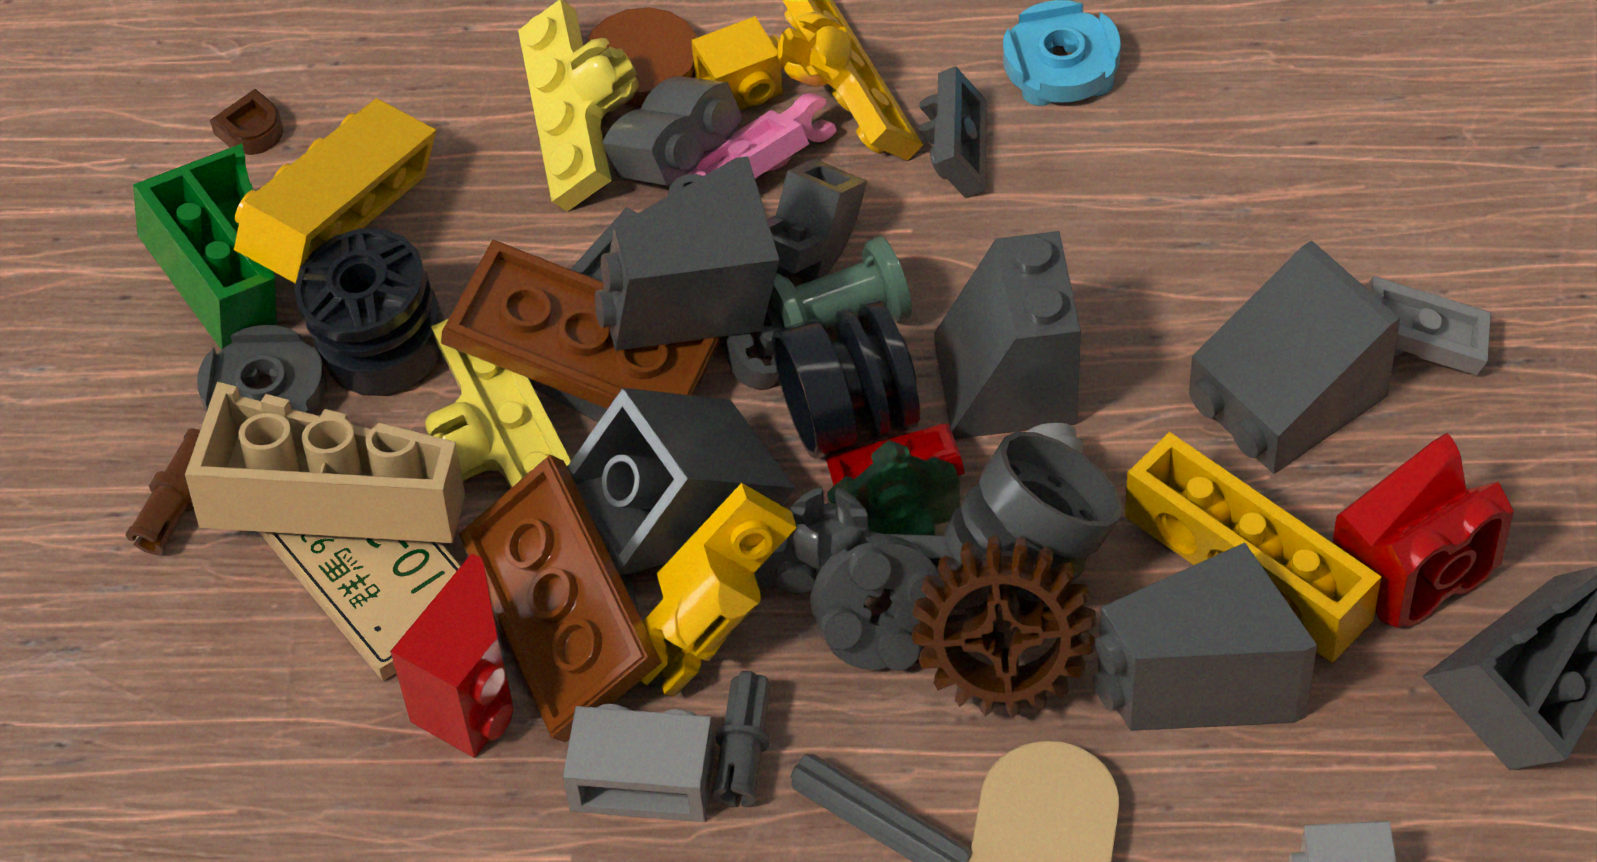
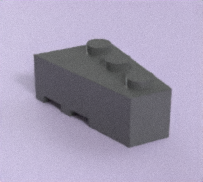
[1423,566,1597,770]

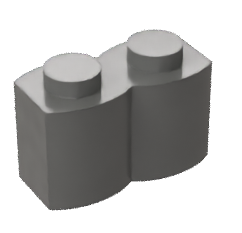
[603,76,742,185]

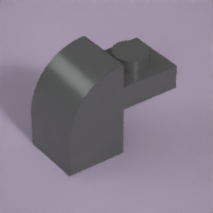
[767,159,867,280]

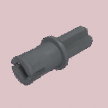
[712,671,771,807]

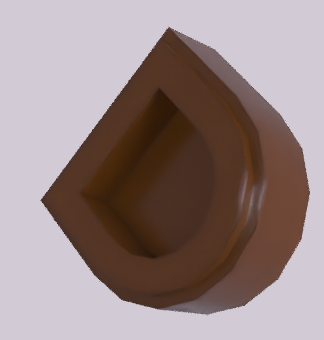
[210,89,283,155]

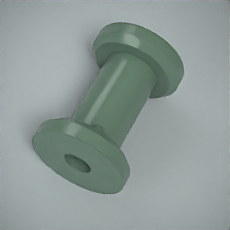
[770,236,912,329]

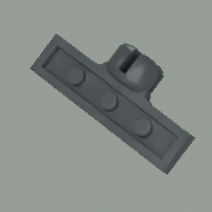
[698,487,955,593]

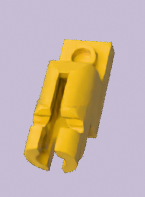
[640,483,797,697]

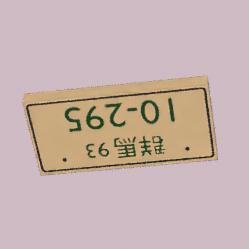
[259,532,460,681]

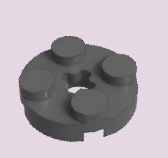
[197,325,326,414]
[810,535,941,671]

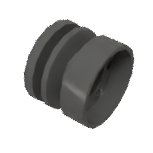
[945,431,1123,607]

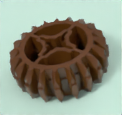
[912,534,1096,718]

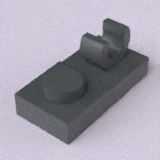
[919,66,987,198]

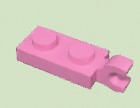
[689,93,837,178]

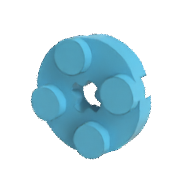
[1003,0,1121,106]

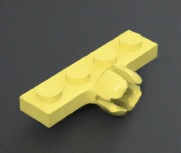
[518,0,639,212]
[425,319,571,488]

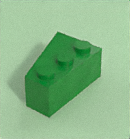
[133,143,277,350]

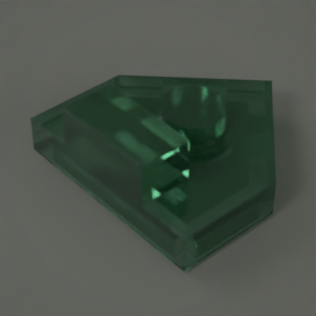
[827,440,960,536]

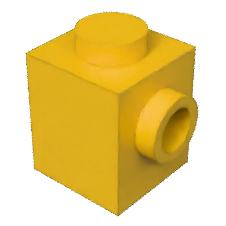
[691,16,784,110]

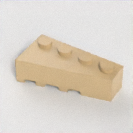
[185,382,465,543]

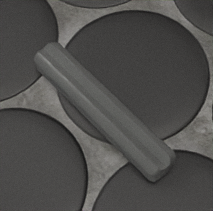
[790,754,972,862]

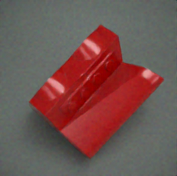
[1333,433,1514,628]

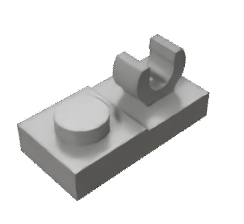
[1365,276,1491,375]

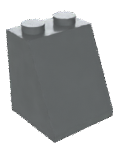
[595,156,779,351]
[934,231,1081,439]
[1189,240,1400,474]
[567,388,796,575]
[1093,543,1317,731]

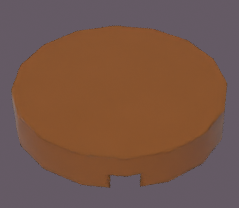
[585,7,697,106]

